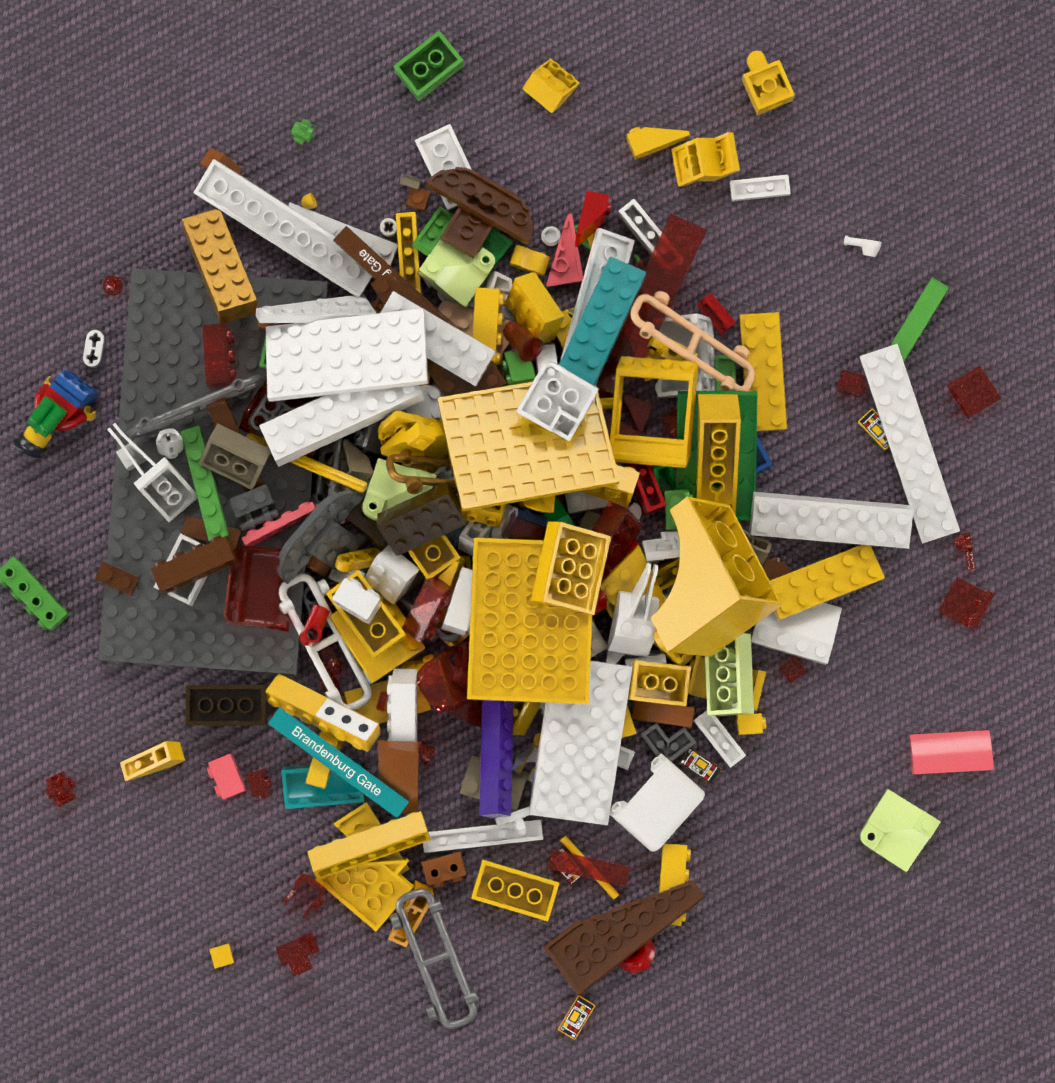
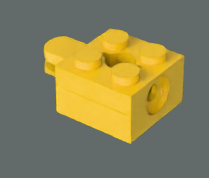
[742,51,795,115]

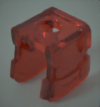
[283,874,326,920]

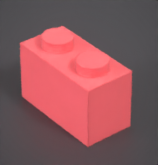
[207,754,247,800]

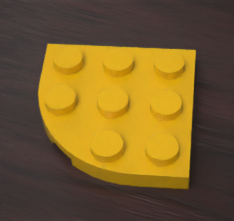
[378,410,442,446]

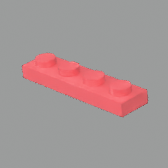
[242,502,317,548]

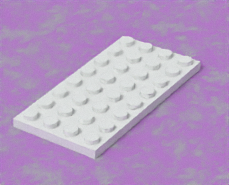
[266,308,428,402]
[528,660,633,825]

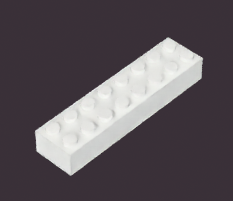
[259,385,424,467]
[749,492,914,549]

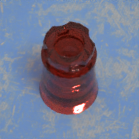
[502,321,543,362]

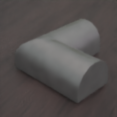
[641,723,696,761]

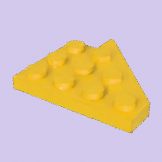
[316,859,414,931]

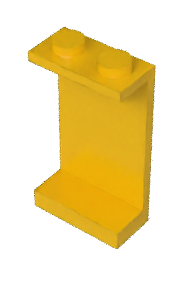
[688,655,766,711]

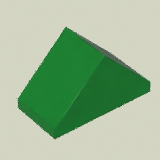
[652,465,676,497]

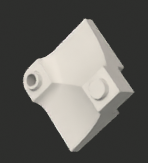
[516,362,599,441]
[642,530,680,565]

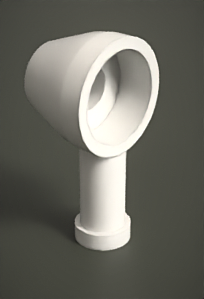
[844,235,882,257]

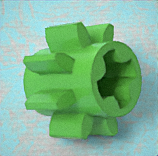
[291,119,315,145]

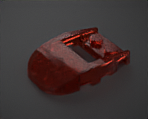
[417,641,472,712]

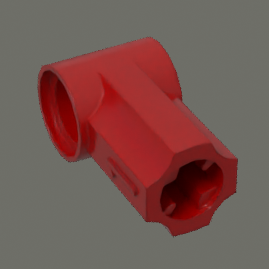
[299,605,330,646]

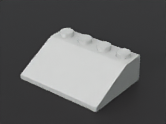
[751,603,842,665]

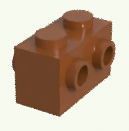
[421,851,467,888]

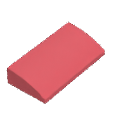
[910,730,994,774]

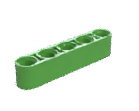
[890,277,949,362]

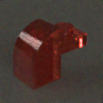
[598,362,618,398]

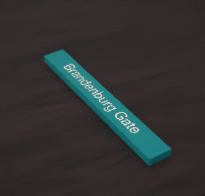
[267,707,409,818]

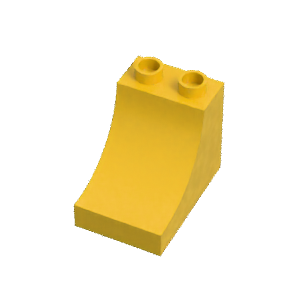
[651,497,782,657]

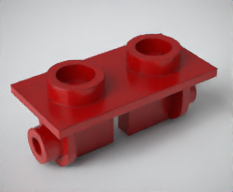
[696,293,736,335]

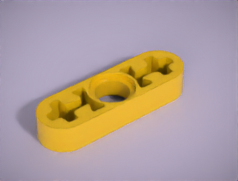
[335,548,381,572]

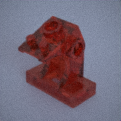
[275,933,320,976]

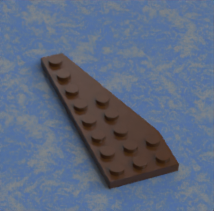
[371,273,507,396]
[543,880,705,996]

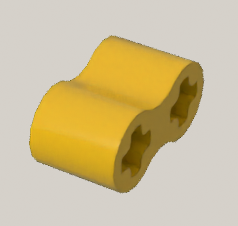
[509,245,550,276]

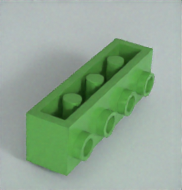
[0,556,70,631]

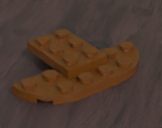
[426,167,533,259]

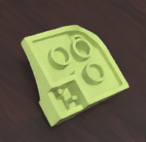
[417,240,495,309]
[362,458,437,521]
[860,789,940,872]

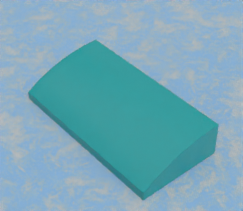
[281,760,365,809]

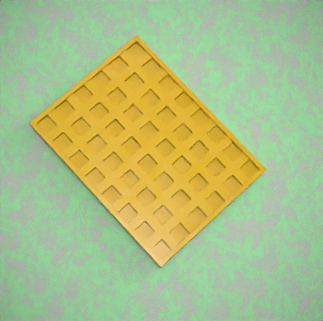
[437,382,620,512]

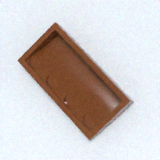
[378,740,419,814]

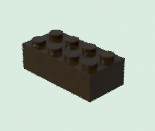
[377,481,467,556]
[185,685,268,726]

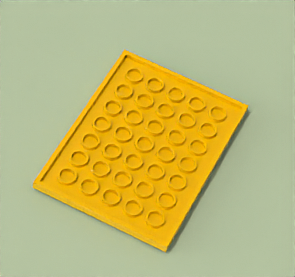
[467,538,592,704]

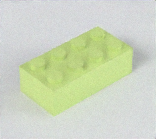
[705,633,754,716]

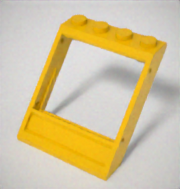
[610,356,698,468]

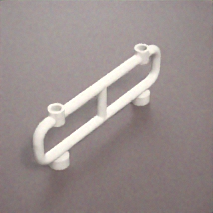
[278,573,376,711]

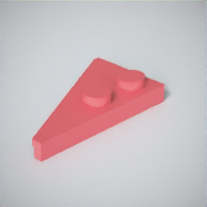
[546,214,583,288]

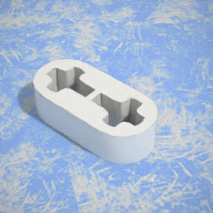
[83,330,105,368]
[491,504,518,539]

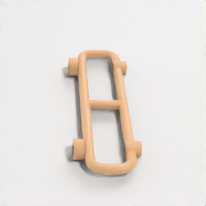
[630,291,755,391]

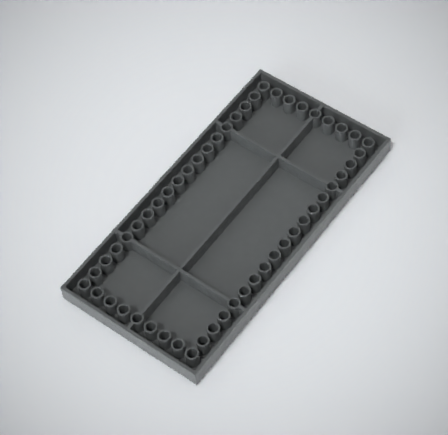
[98,268,329,675]

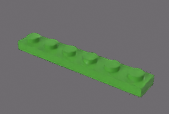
[180,426,230,543]

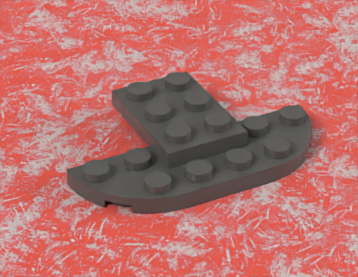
[277,487,365,584]

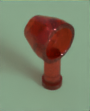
[955,532,977,570]

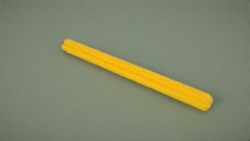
[246,433,367,492]

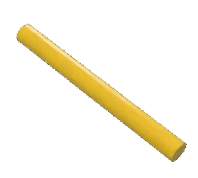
[560,835,619,900]

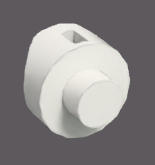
[156,429,184,459]

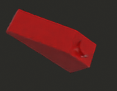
[575,191,612,247]

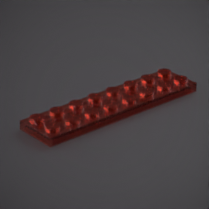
[608,213,707,363]

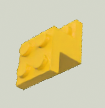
[671,132,740,187]

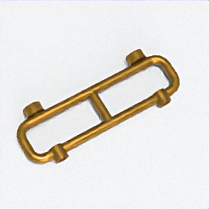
[386,449,456,494]

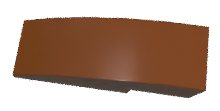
[632,700,694,728]

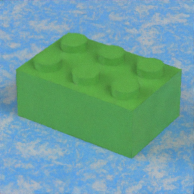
[393,31,464,102]

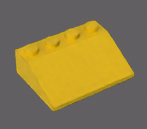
[531,522,611,615]
[328,588,425,683]

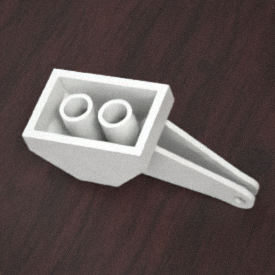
[107,423,198,522]
[607,563,659,657]

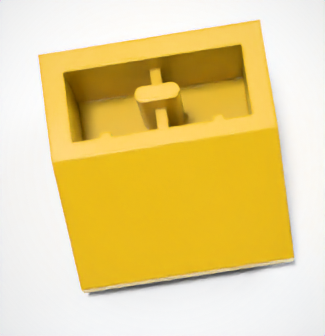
[522,59,580,113]

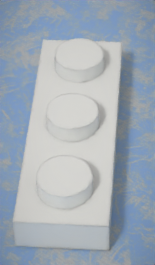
[729,175,790,201]
[694,710,746,768]

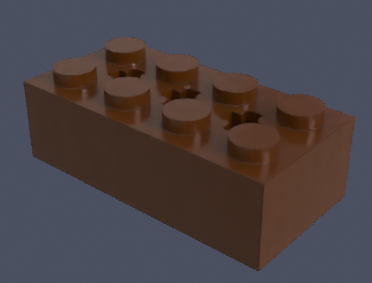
[150,535,239,594]

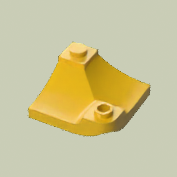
[380,421,449,474]

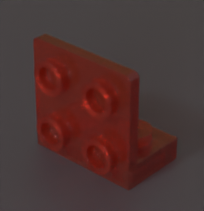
[947,366,1001,419]
[939,577,995,630]

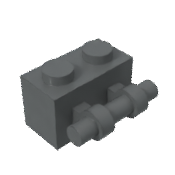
[229,484,280,531]

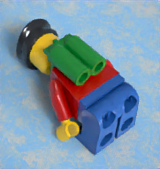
[14,370,100,459]

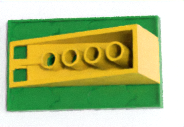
[676,391,758,521]

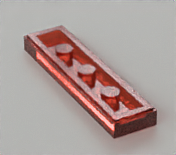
[548,849,630,887]

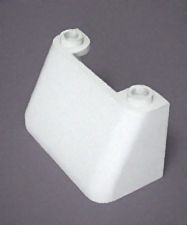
[654,313,716,398]
[610,754,705,852]

